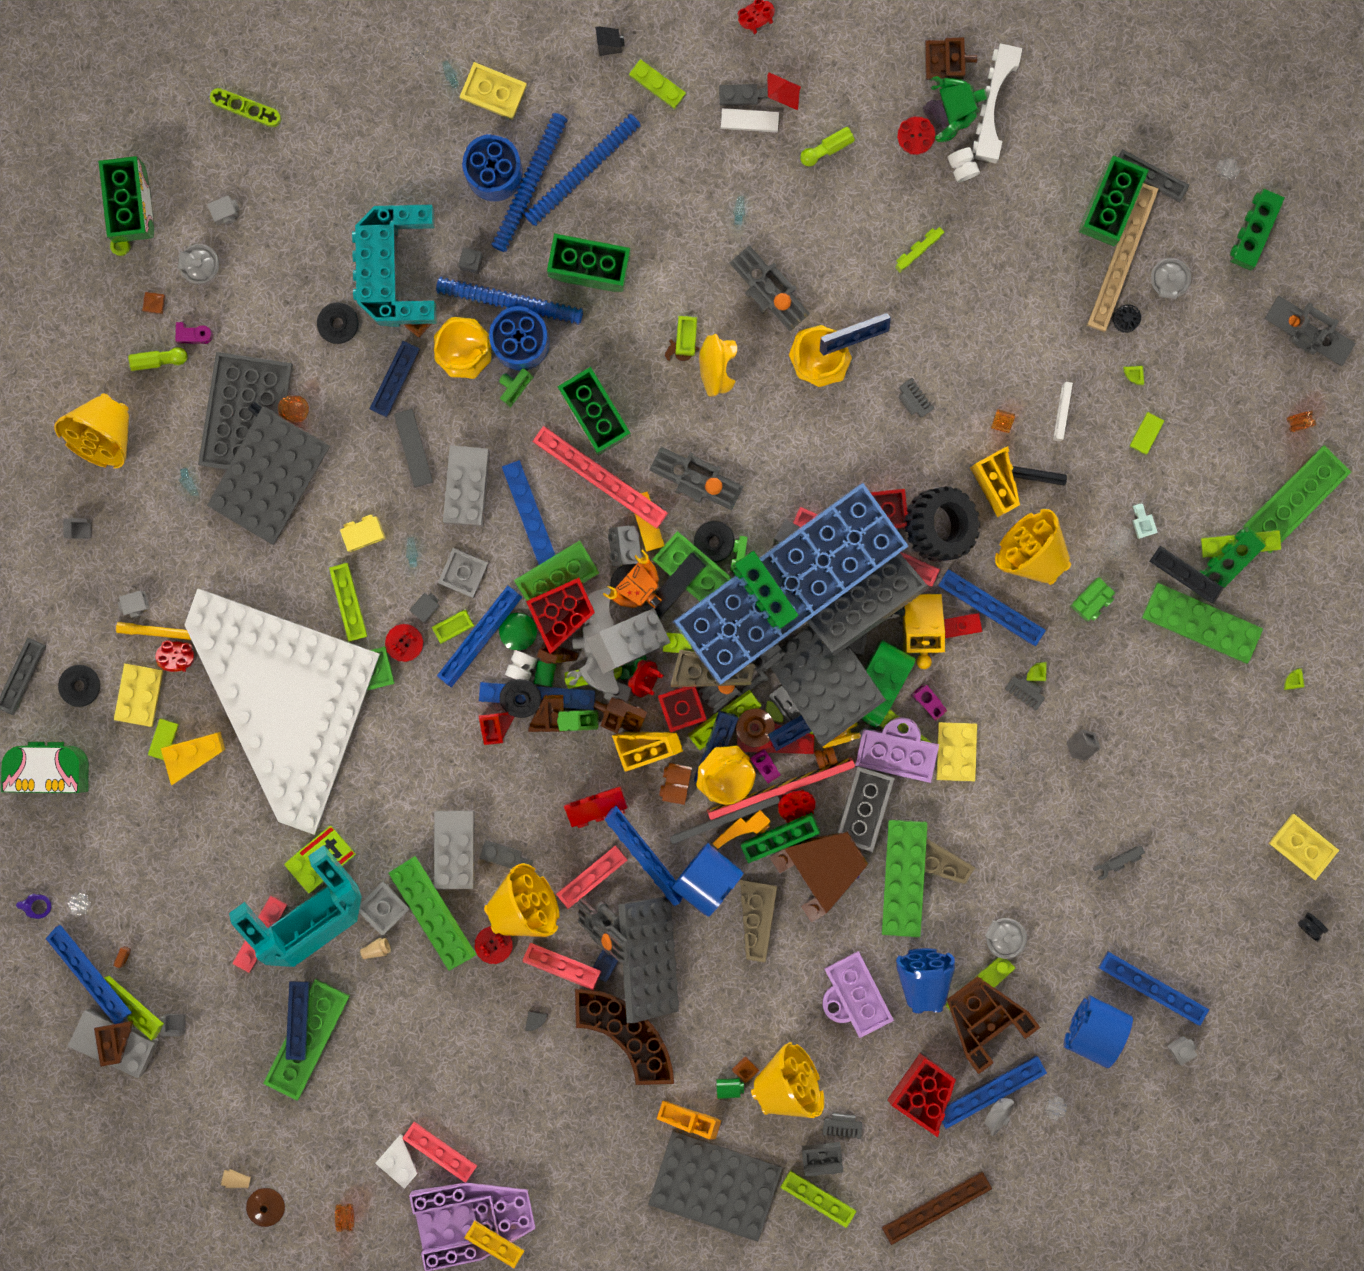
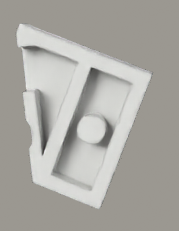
[375,1134,418,1189]

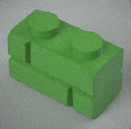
[1070,577,1115,621]
[557,710,599,731]

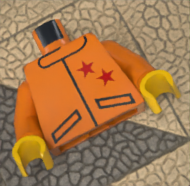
[603,550,662,609]

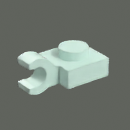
[1132,504,1158,539]

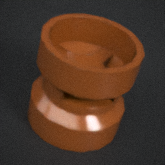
[814,747,838,769]

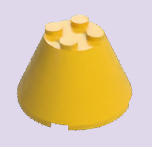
[54,393,129,469]
[995,509,1071,585]
[484,863,560,937]
[751,1042,824,1118]

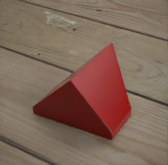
[767,72,801,110]
[479,712,515,745]

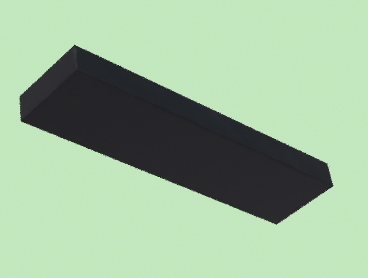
[1149,546,1224,604]
[644,553,706,619]

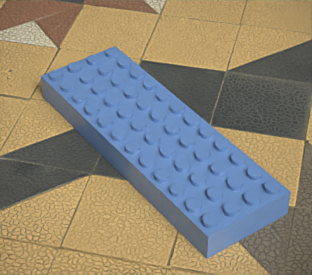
[673,483,908,685]

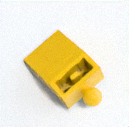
[903,594,945,669]

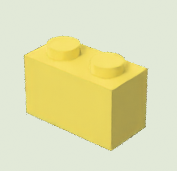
[340,515,386,552]

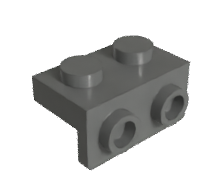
[608,525,641,567]
[802,1142,843,1176]

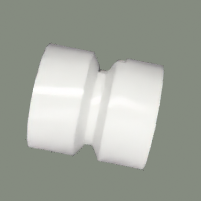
[947,147,980,183]
[505,650,538,681]

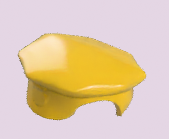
[433,317,492,379]
[789,325,852,387]
[699,334,737,397]
[696,746,756,805]

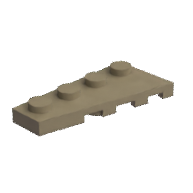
[671,650,755,687]
[925,838,975,884]
[740,880,778,963]

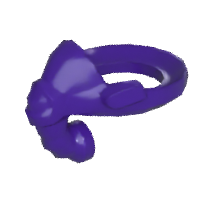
[16,893,52,919]

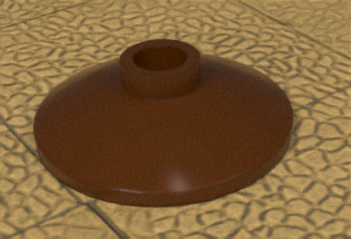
[736,708,775,747]
[246,1188,285,1227]

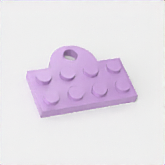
[855,717,939,783]
[822,951,894,1038]

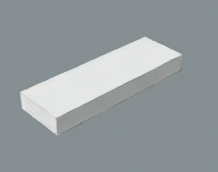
[721,108,779,132]
[1053,382,1073,442]

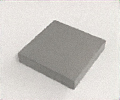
[438,548,488,598]
[359,881,410,936]

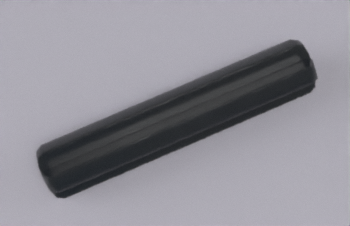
[1012,466,1067,486]

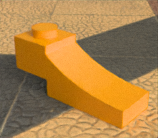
[712,810,770,849]
[657,1101,722,1140]

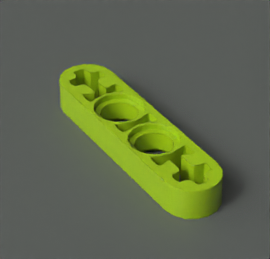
[210,88,281,127]

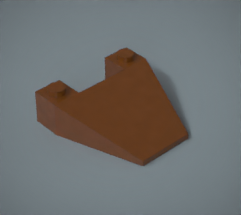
[769,832,868,922]
[947,976,1041,1074]

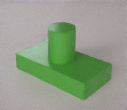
[499,368,534,408]

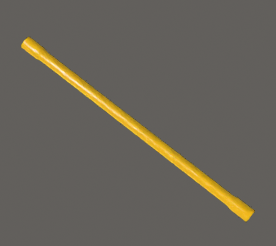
[116,622,191,640]

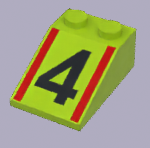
[284,825,356,893]

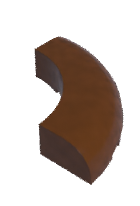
[575,989,674,1085]

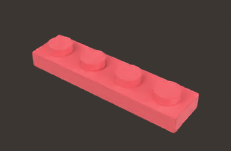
[556,845,628,909]
[232,896,288,973]
[522,943,601,990]
[402,1122,477,1183]

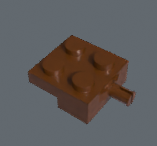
[925,37,978,80]
[593,697,647,733]

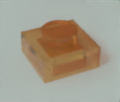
[991,409,1015,433]

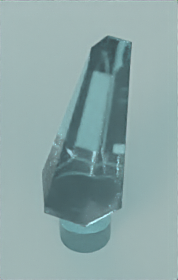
[442,60,460,89]
[733,196,745,225]
[178,468,199,496]
[406,537,418,567]

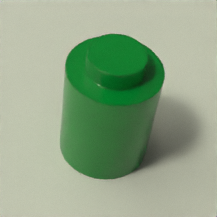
[534,661,557,687]
[716,1078,744,1099]

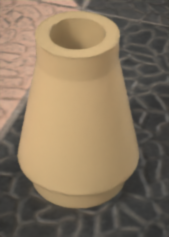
[360,938,391,960]
[221,1169,251,1188]

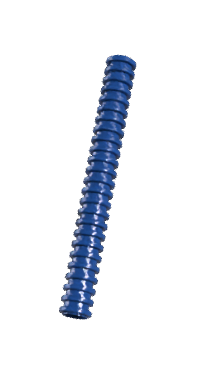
[491,113,568,252]
[524,114,641,226]
[436,277,583,325]

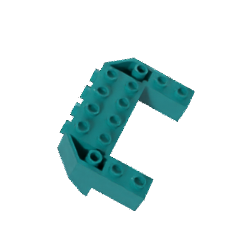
[352,205,437,327]
[229,845,362,967]

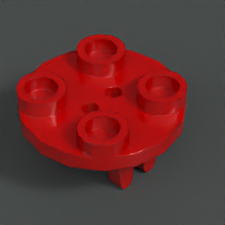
[737,0,775,35]
[897,116,935,155]
[385,624,424,662]
[155,640,194,672]
[628,660,664,697]
[778,789,816,823]
[475,926,513,964]

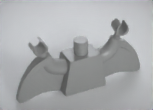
[566,587,619,694]

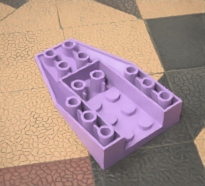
[409,1183,535,1271]

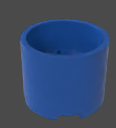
[462,134,523,202]
[489,306,550,371]
[672,843,744,917]
[1063,995,1133,1069]

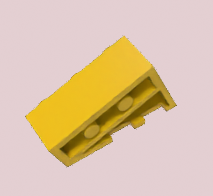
[970,446,1020,518]
[161,731,225,786]
[612,732,683,772]

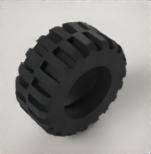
[905,486,980,562]

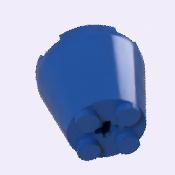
[896,948,955,1014]

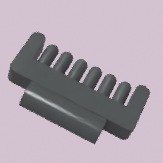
[898,378,934,417]
[1005,675,1045,710]
[823,1113,862,1139]

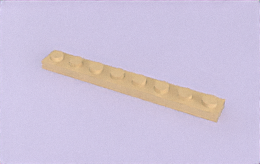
[1087,183,1158,332]

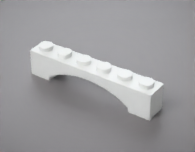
[972,43,1022,163]

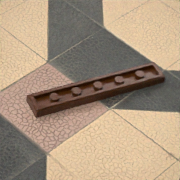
[882,1171,992,1245]

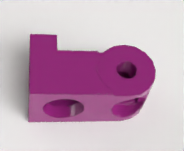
[175,322,213,344]
[911,683,947,721]
[750,749,781,784]

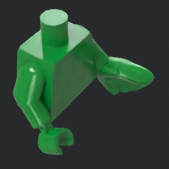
[930,76,988,142]

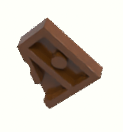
[537,643,579,664]
[528,695,565,732]
[94,1021,133,1067]

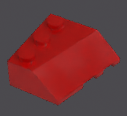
[526,578,595,654]
[564,786,628,828]
[887,1053,956,1137]

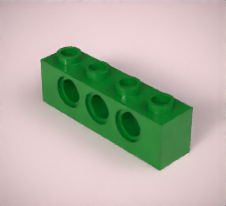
[1229,189,1285,271]
[1200,526,1266,588]
[733,551,799,629]
[741,813,820,864]

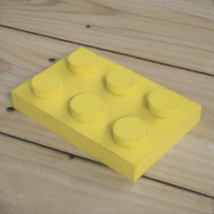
[460,62,527,120]
[114,663,163,727]
[936,722,977,781]
[1268,814,1339,880]

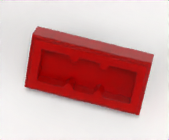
[944,613,982,638]

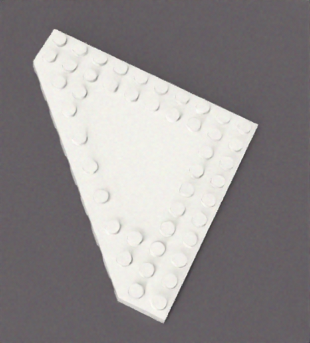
[185,589,380,835]

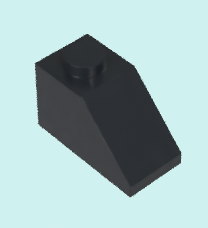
[595,26,625,56]

